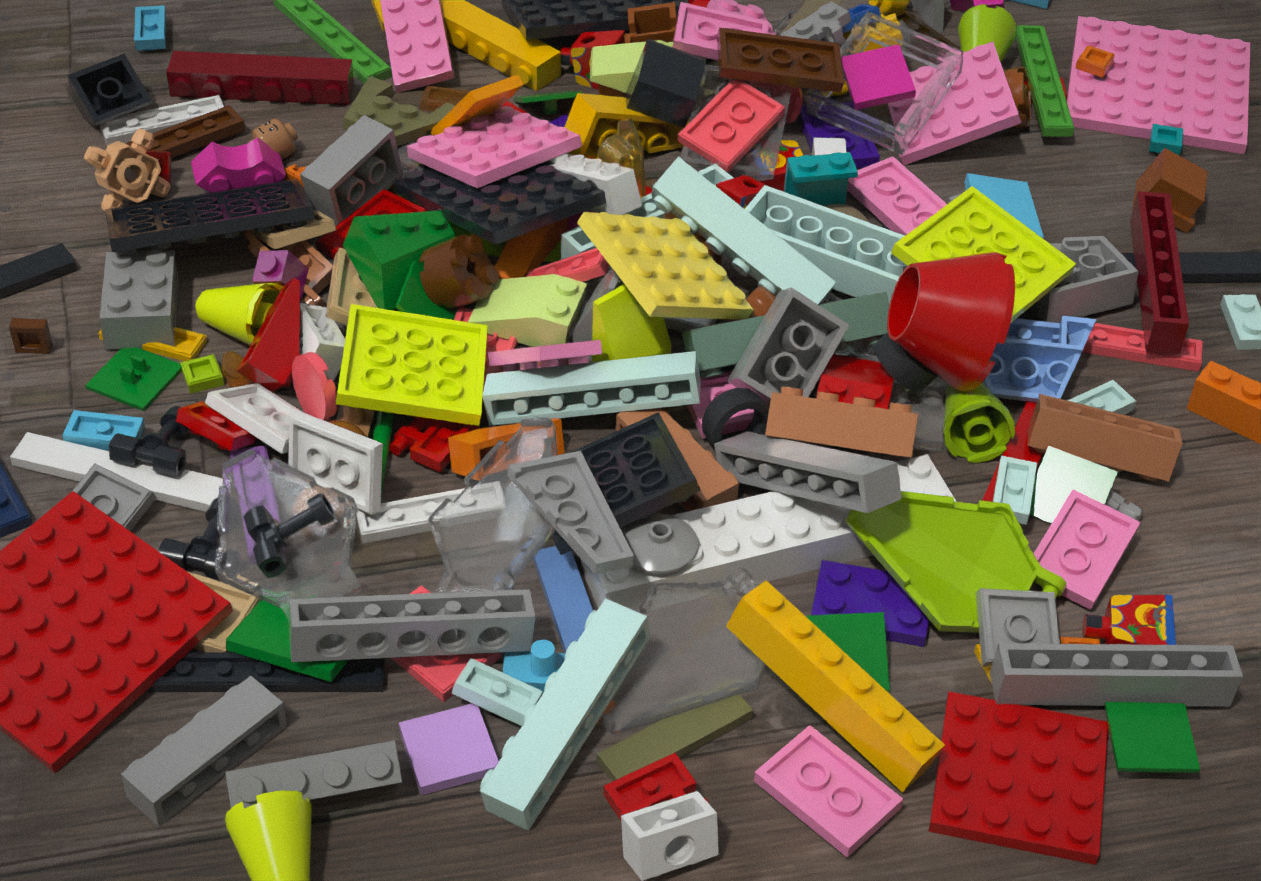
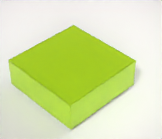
[180,354,224,394]

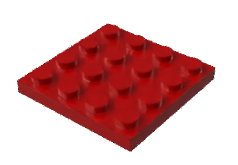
[928,691,1108,865]

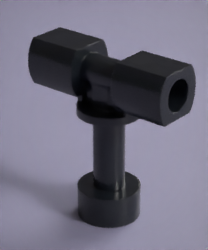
[109,406,189,477]
[243,492,337,578]
[158,498,239,583]

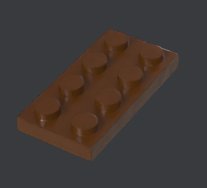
[717,27,844,93]

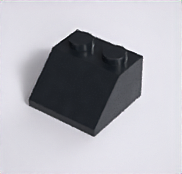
[625,39,706,128]
[68,53,152,126]

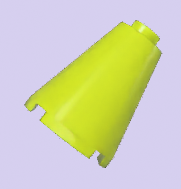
[195,283,283,345]
[225,790,312,881]

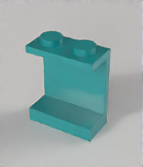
[784,152,858,206]

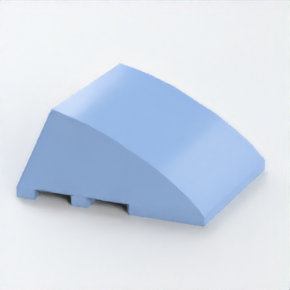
[983,316,1096,402]

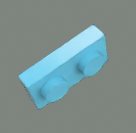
[134,5,166,51]
[62,410,145,450]

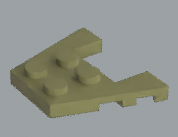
[343,76,455,146]

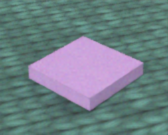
[399,703,499,795]

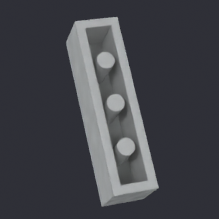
[121,676,287,827]
[225,740,402,808]

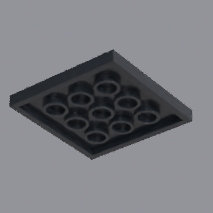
[545,412,701,555]

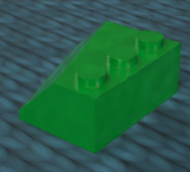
[343,210,455,310]

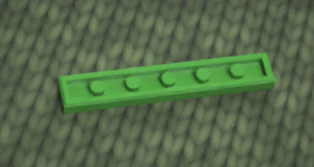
[273,0,392,84]
[1015,25,1074,137]

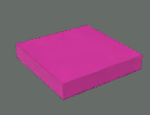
[841,44,916,110]

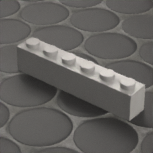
[714,431,902,513]
[990,643,1243,707]

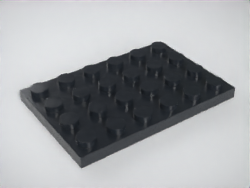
[501,0,689,40]
[393,163,606,245]
[105,178,315,255]

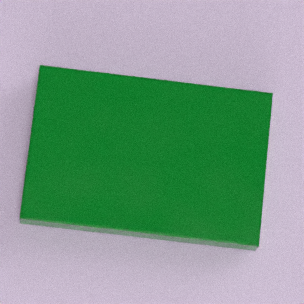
[225,594,349,682]

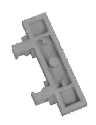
[780,1,851,46]

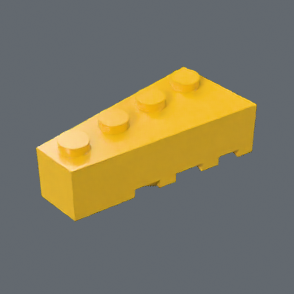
[564,93,693,162]

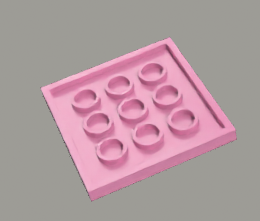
[888,42,1021,166]
[407,106,582,188]

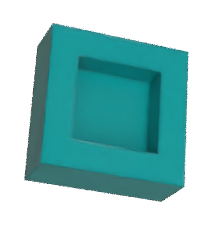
[1149,124,1183,155]

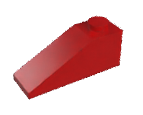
[237,278,300,393]

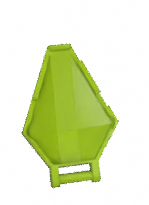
[846,491,1067,633]

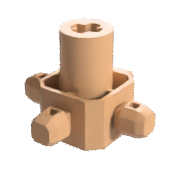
[84,128,170,211]

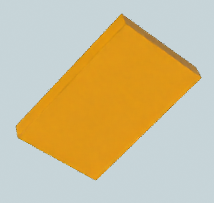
[431,75,524,136]

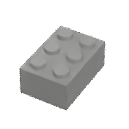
[300,115,403,226]
[99,249,179,349]
[727,287,850,407]

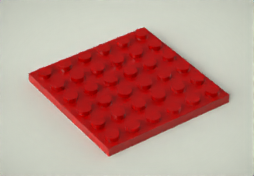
[0,491,233,773]

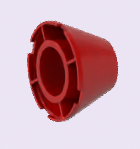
[887,252,1015,392]

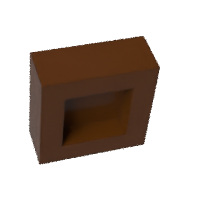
[9,318,53,354]

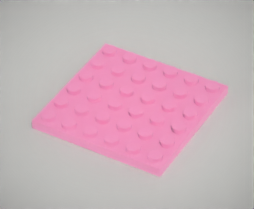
[1066,16,1250,154]

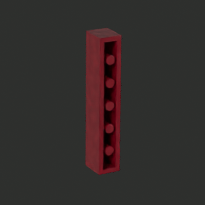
[166,51,354,105]
[1130,191,1189,354]

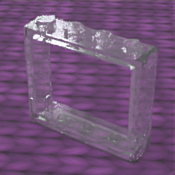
[804,12,964,155]

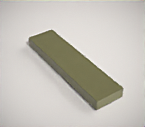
[597,683,753,781]

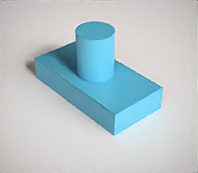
[503,640,565,693]

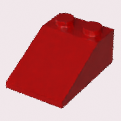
[816,354,894,409]

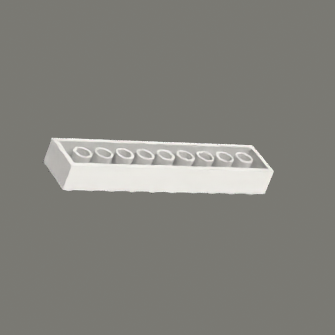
[581,454,957,614]

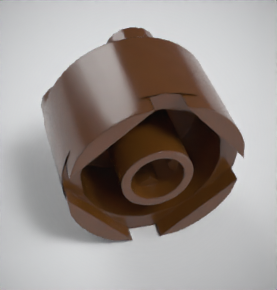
[419,234,499,311]

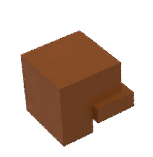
[624,2,677,44]
[1132,148,1208,233]

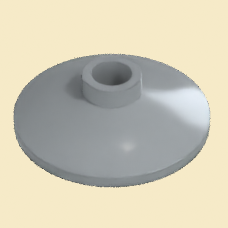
[623,513,698,574]

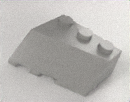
[1030,236,1138,323]

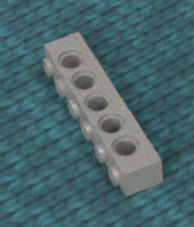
[289,589,535,662]

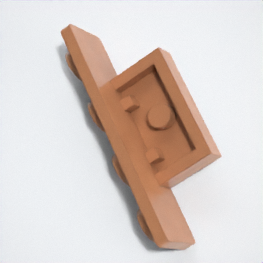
[242,230,333,307]

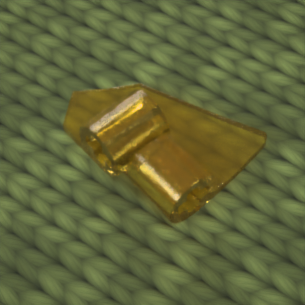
[598,118,646,198]

